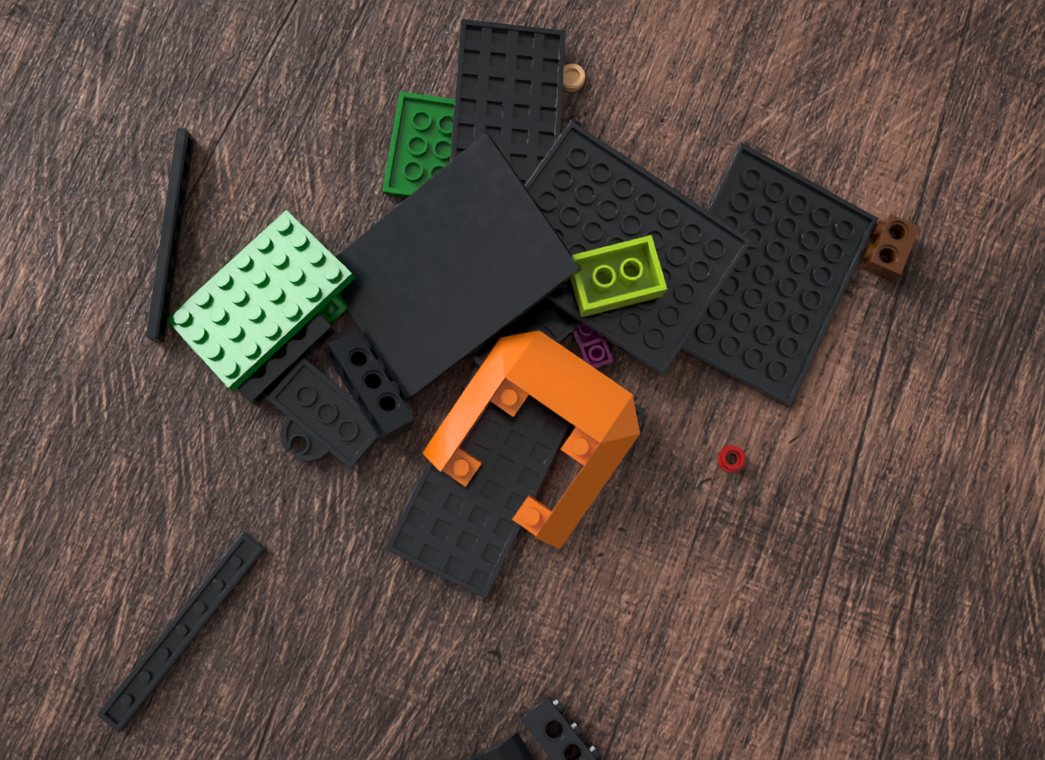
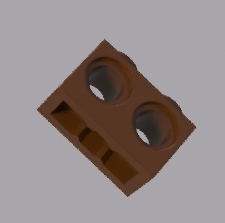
[863,214,920,281]

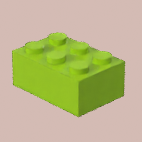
[570,235,667,317]

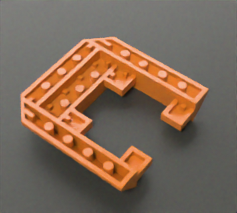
[422,330,640,549]

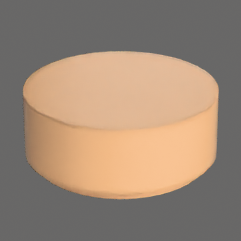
[563,64,585,92]

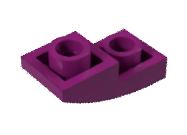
[572,324,613,368]

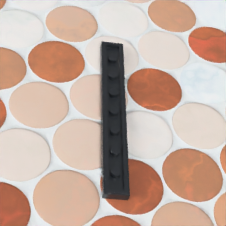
[146,128,194,343]
[97,531,267,733]

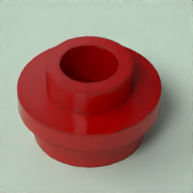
[717,445,746,473]

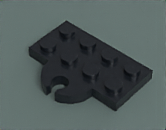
[267,357,378,470]

